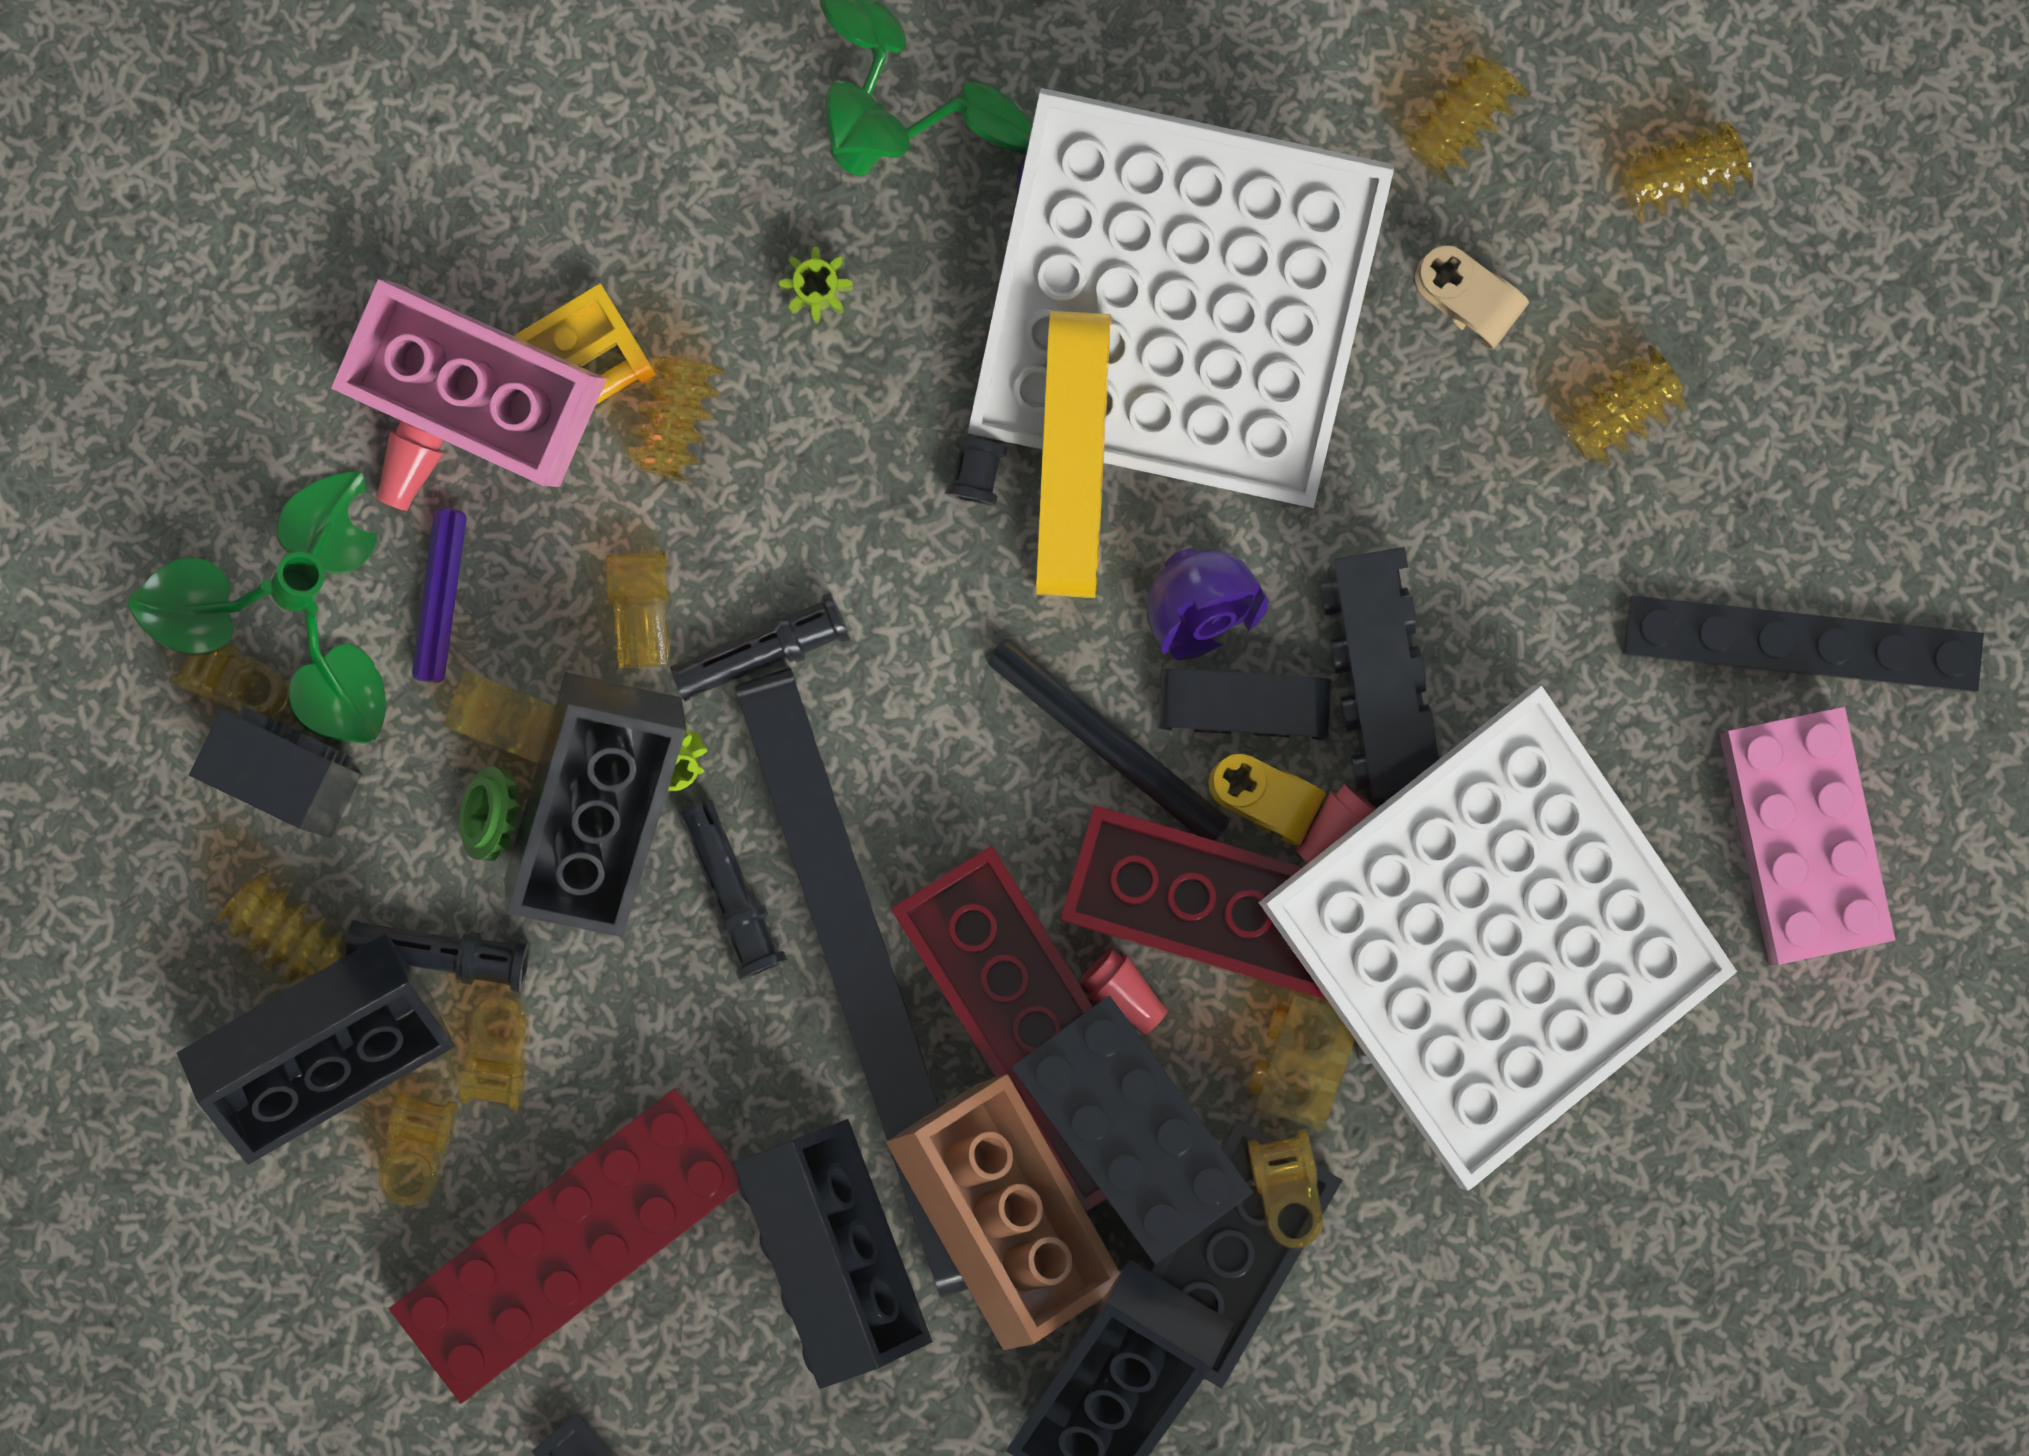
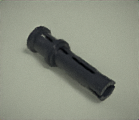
[670,591,851,702]
[678,799,788,980]
[346,920,530,993]

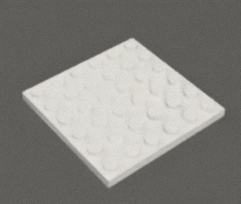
[968,88,1394,508]
[1259,685,1737,1191]

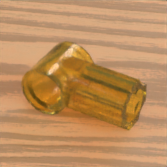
[606,550,670,669]

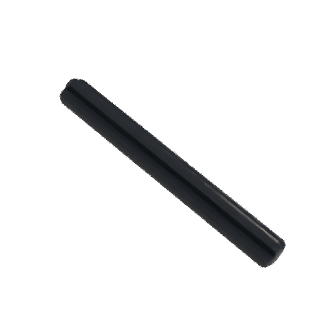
[987,639,1229,841]

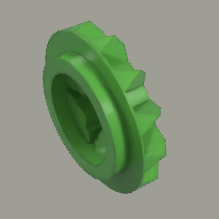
[459,766,521,861]

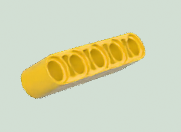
[1036,311,1111,598]

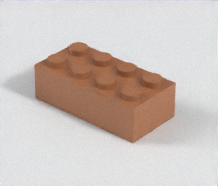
[886,1074,1120,1350]

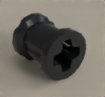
[945,436,1008,506]

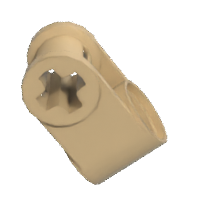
[1415,246,1529,350]

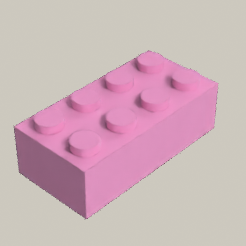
[331,279,607,487]
[1719,707,1896,966]

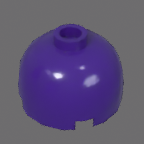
[1147,548,1269,660]

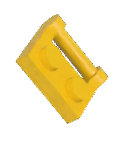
[514,283,656,405]

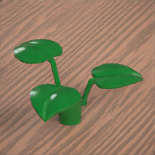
[820,0,1032,177]
[128,471,386,744]

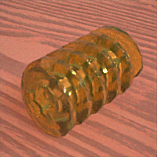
[1401,55,1530,185]
[1622,120,1753,224]
[1554,344,1688,468]
[624,355,727,485]
[215,869,345,984]

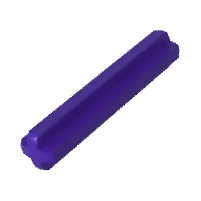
[412,508,467,683]

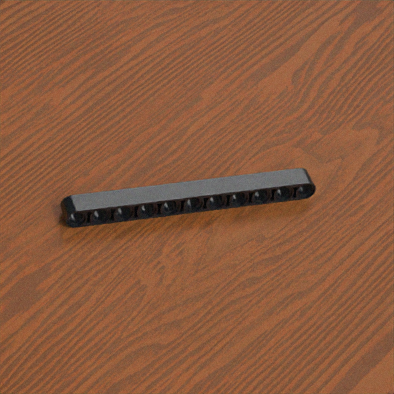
[735,667,968,1299]

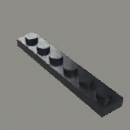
[1624,596,1984,693]

